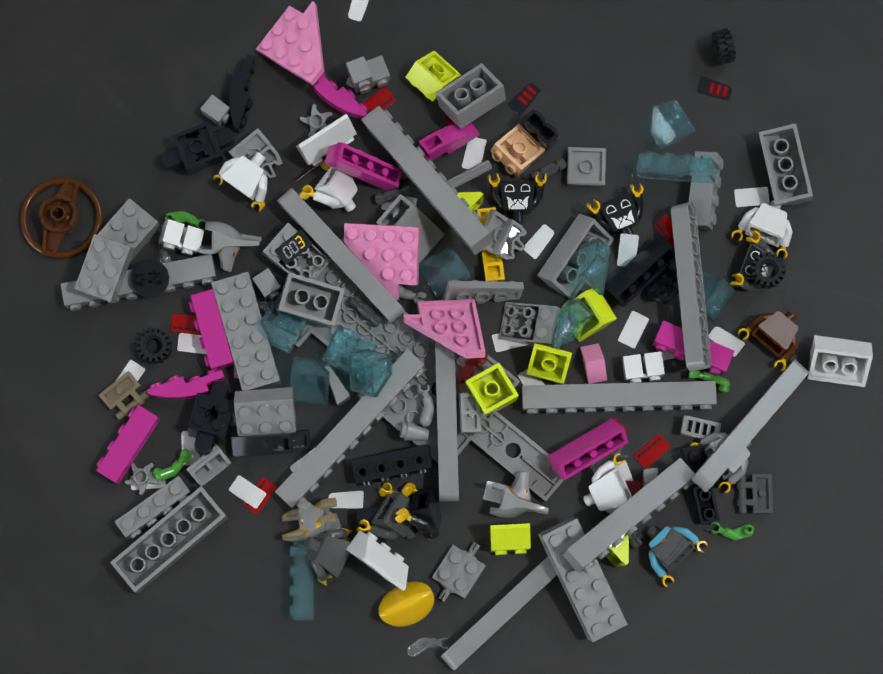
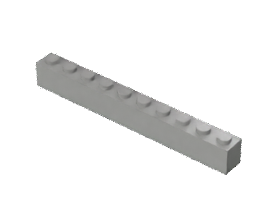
[361,106,493,255]
[275,349,425,508]
[522,381,717,414]

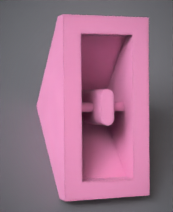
[580,343,607,384]

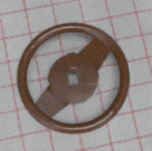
[20,177,103,259]

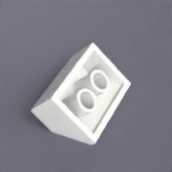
[296,114,357,166]
[807,335,873,387]
[346,531,409,591]

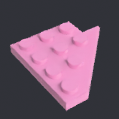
[256,1,324,85]
[344,223,420,300]
[403,299,486,358]

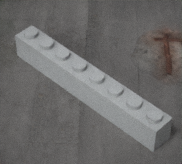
[61,254,217,311]
[563,458,695,573]

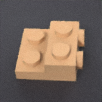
[491,124,546,177]

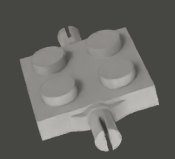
[432,542,486,602]

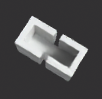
[158,219,205,256]
[622,352,665,383]

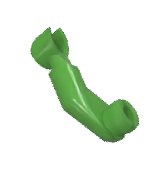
[165,211,206,231]
[688,370,730,392]
[152,448,192,481]
[710,522,754,541]

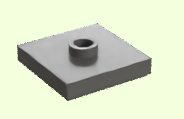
[567,147,606,187]

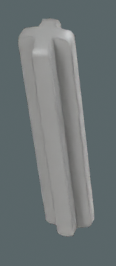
[446,160,492,188]

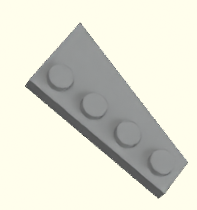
[442,280,524,304]

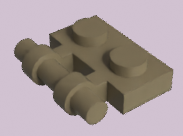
[99,371,149,420]

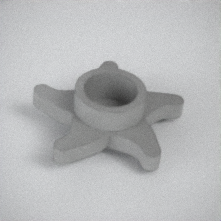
[300,104,332,137]
[125,463,159,496]

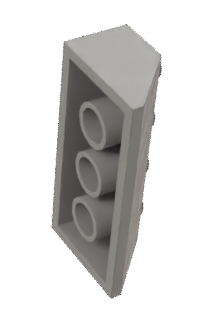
[759,123,814,206]
[537,214,614,301]

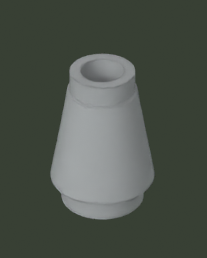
[399,422,429,441]

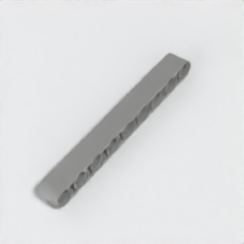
[277,188,405,324]
[671,202,711,372]
[435,341,459,502]
[691,359,809,493]
[440,557,557,671]

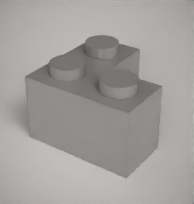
[346,55,391,94]

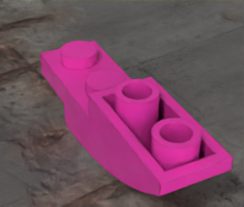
[314,72,368,121]
[416,123,480,161]
[147,369,226,400]

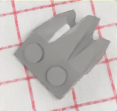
[228,128,283,178]
[483,209,527,260]

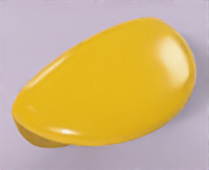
[379,581,434,627]

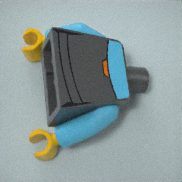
[646,526,708,587]

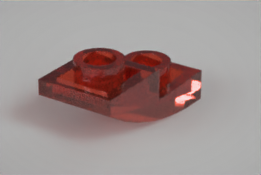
[457,350,488,384]

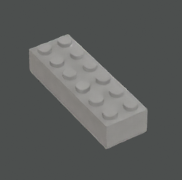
[211,272,281,391]
[110,486,228,594]
[538,517,628,642]

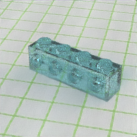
[636,151,718,184]
[290,541,315,621]

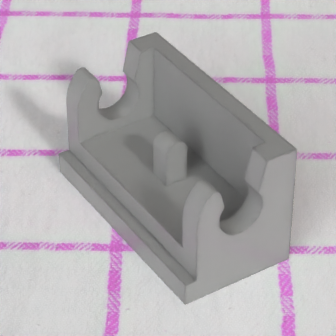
[456,393,481,435]
[187,445,232,487]

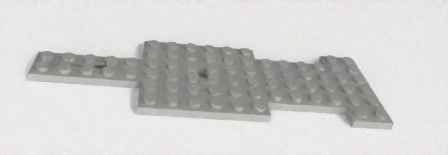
[270,237,564,502]

